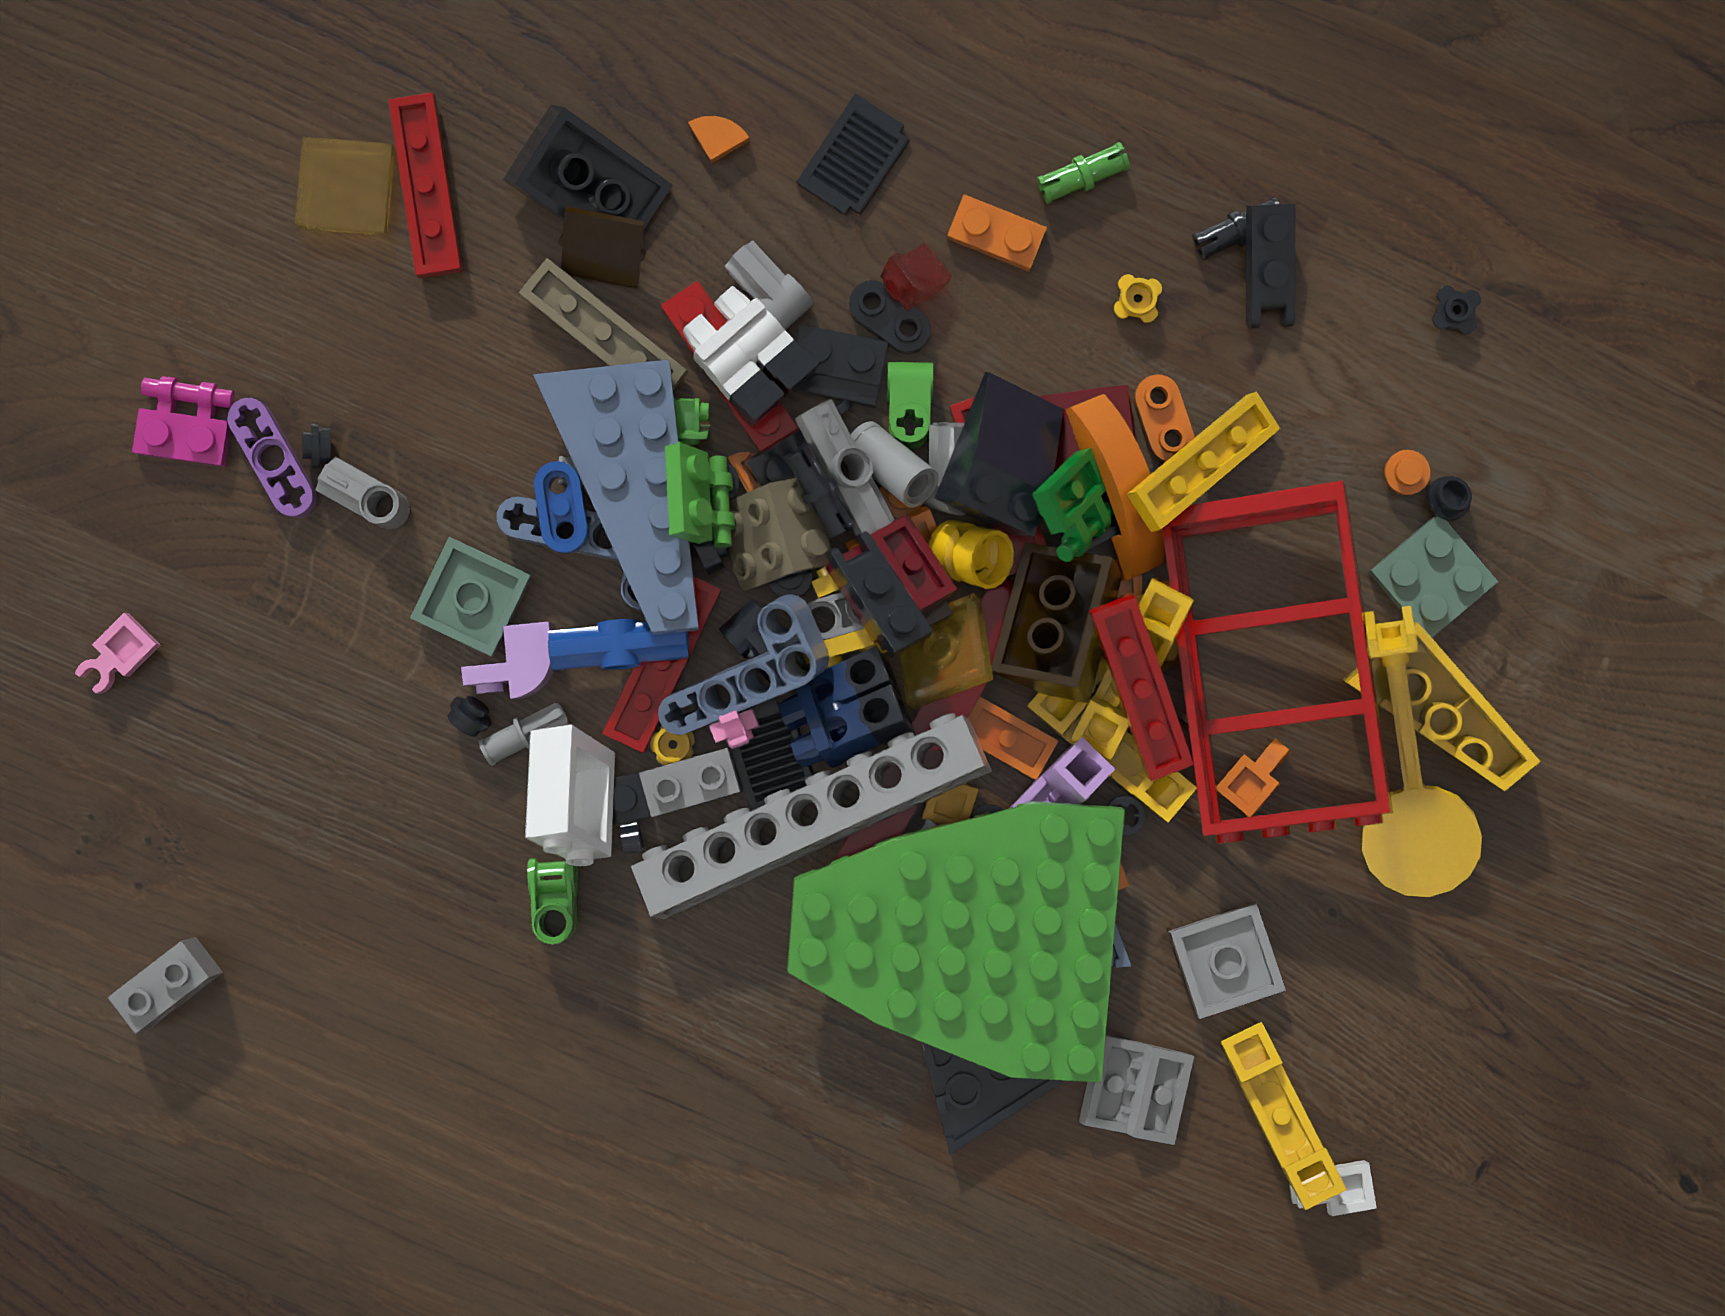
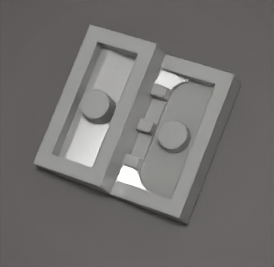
[1079,1035,1194,1145]

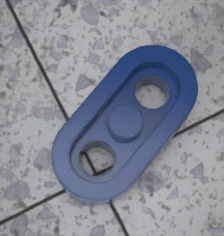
[534,461,589,554]

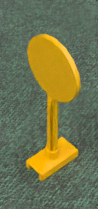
[1362,606,1482,897]

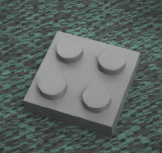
[1168,903,1286,1019]

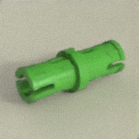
[1036,142,1130,204]

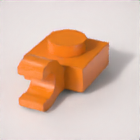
[1217,738,1291,817]

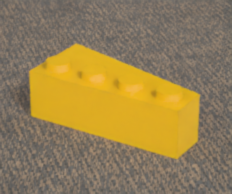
[1343,622,1540,791]

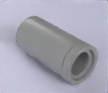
[851,421,938,508]

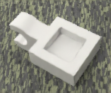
[1289,1160,1377,1216]

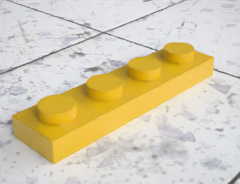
[1126,391,1281,532]

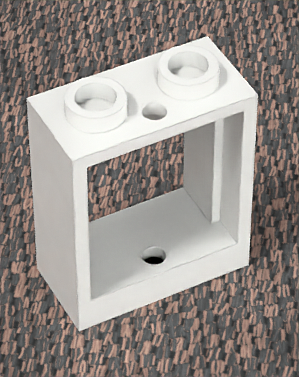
[526,725,615,866]

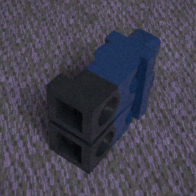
[778,645,916,768]

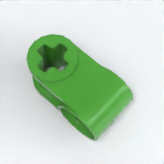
[887,362,933,450]
[527,858,578,944]

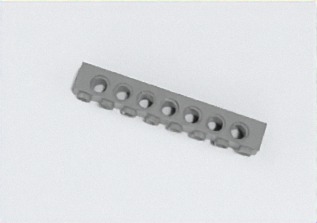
[631,713,992,919]

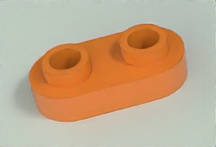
[1134,374,1195,463]

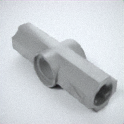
[795,399,895,536]

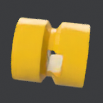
[928,520,1014,589]

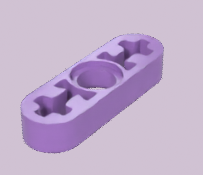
[228,398,317,518]

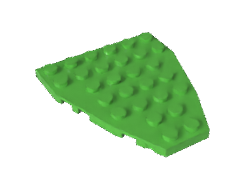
[787,801,1125,1083]

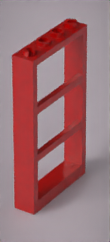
[1162,480,1393,844]

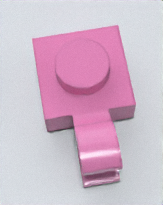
[709,709,760,749]

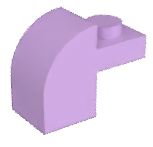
[461,621,555,700]
[1009,737,1115,809]

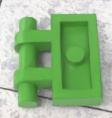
[665,442,735,548]

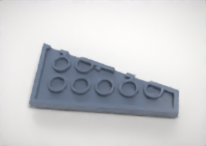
[533,359,699,635]

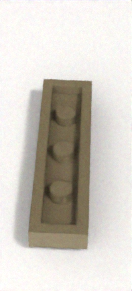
[518,258,688,391]

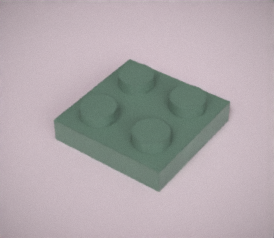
[1368,515,1498,638]
[410,537,533,657]

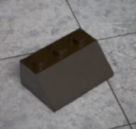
[990,542,1122,703]

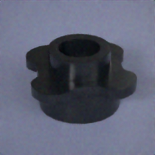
[1432,286,1481,334]

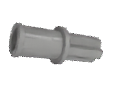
[478,703,569,766]

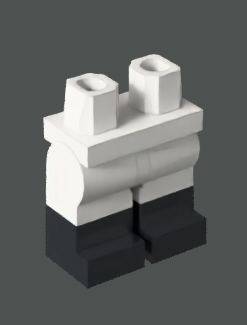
[683,286,819,428]

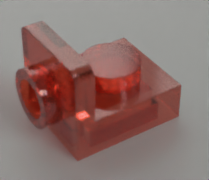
[880,242,952,311]

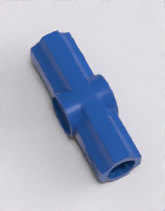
[548,619,690,671]

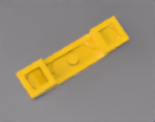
[1071,579,1194,760]
[1027,692,1197,823]
[1221,1022,1347,1210]

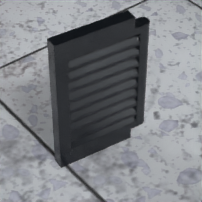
[796,93,910,215]
[730,698,814,812]

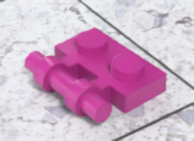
[132,376,235,467]

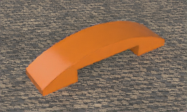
[1065,394,1165,580]

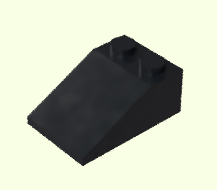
[503,105,673,229]
[934,372,1064,537]

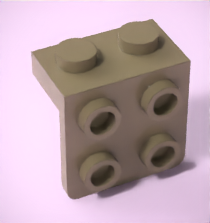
[728,478,831,591]

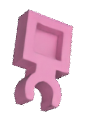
[75,613,161,694]

